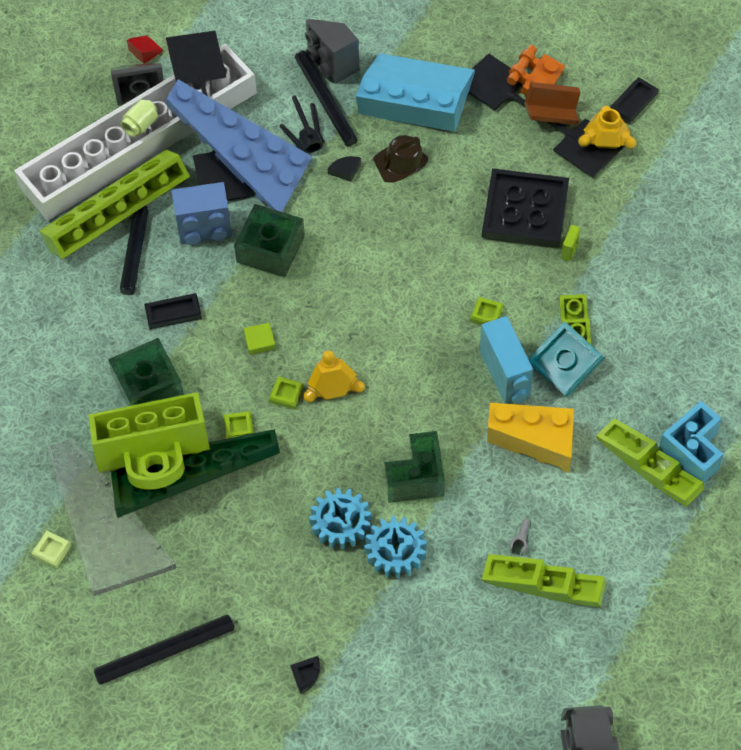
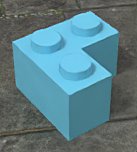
[659,401,724,483]

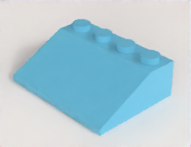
[356,53,475,132]

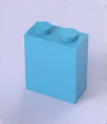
[480,316,533,404]

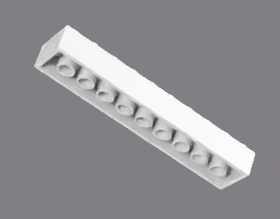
[14,44,257,221]

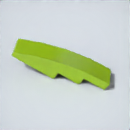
[596,418,705,507]
[482,554,607,608]

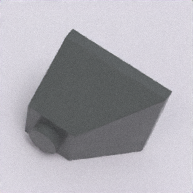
[111,63,164,105]

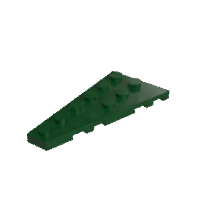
[111,429,280,518]

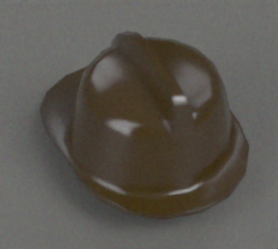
[373,135,428,183]

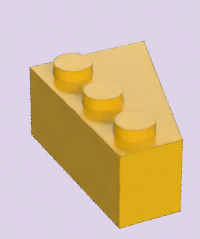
[487,403,574,473]

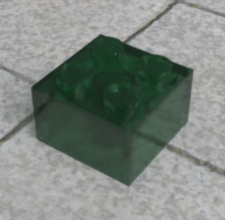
[234,204,305,277]
[108,338,184,406]

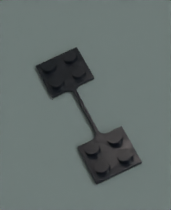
[166,30,254,200]
[468,53,625,178]

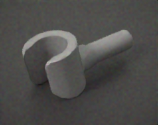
[510,519,530,556]

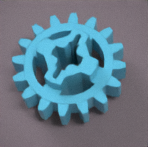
[309,488,372,550]
[364,516,427,579]

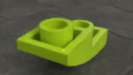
[559,294,591,344]

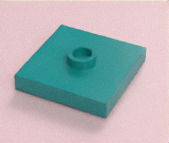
[528,321,605,397]

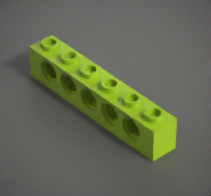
[39,150,190,259]

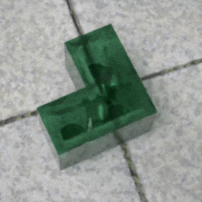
[384,431,445,503]

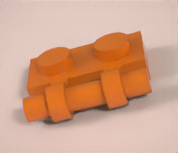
[507,45,565,96]

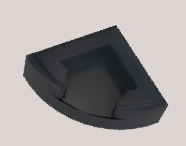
[327,156,361,182]
[290,656,320,694]

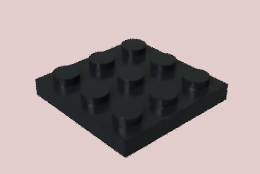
[481,168,569,247]

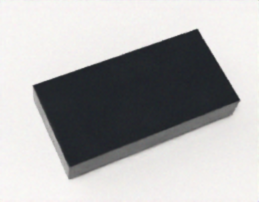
[610,77,659,125]
[144,293,202,330]

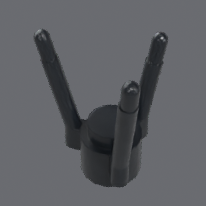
[280,95,325,154]

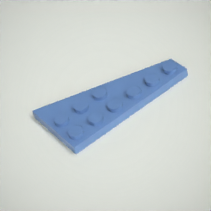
[165,80,312,218]

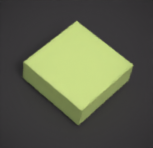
[31,530,72,569]

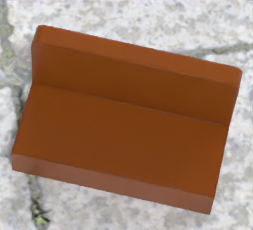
[524,82,581,125]

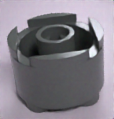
[561,705,619,750]

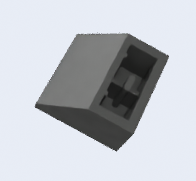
[305,19,360,84]

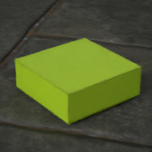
[561,225,581,261]
[470,297,504,325]
[243,322,276,355]
[269,376,304,410]
[223,411,254,439]

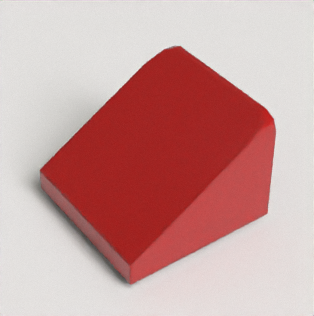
[127,35,163,64]

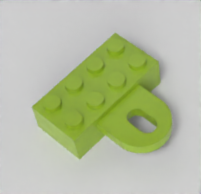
[88,392,210,489]

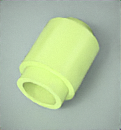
[120,99,158,137]

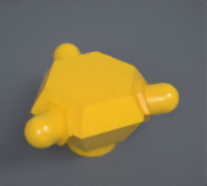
[578,106,636,149]
[304,350,365,403]

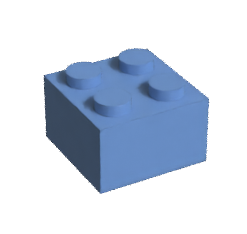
[172,182,232,245]

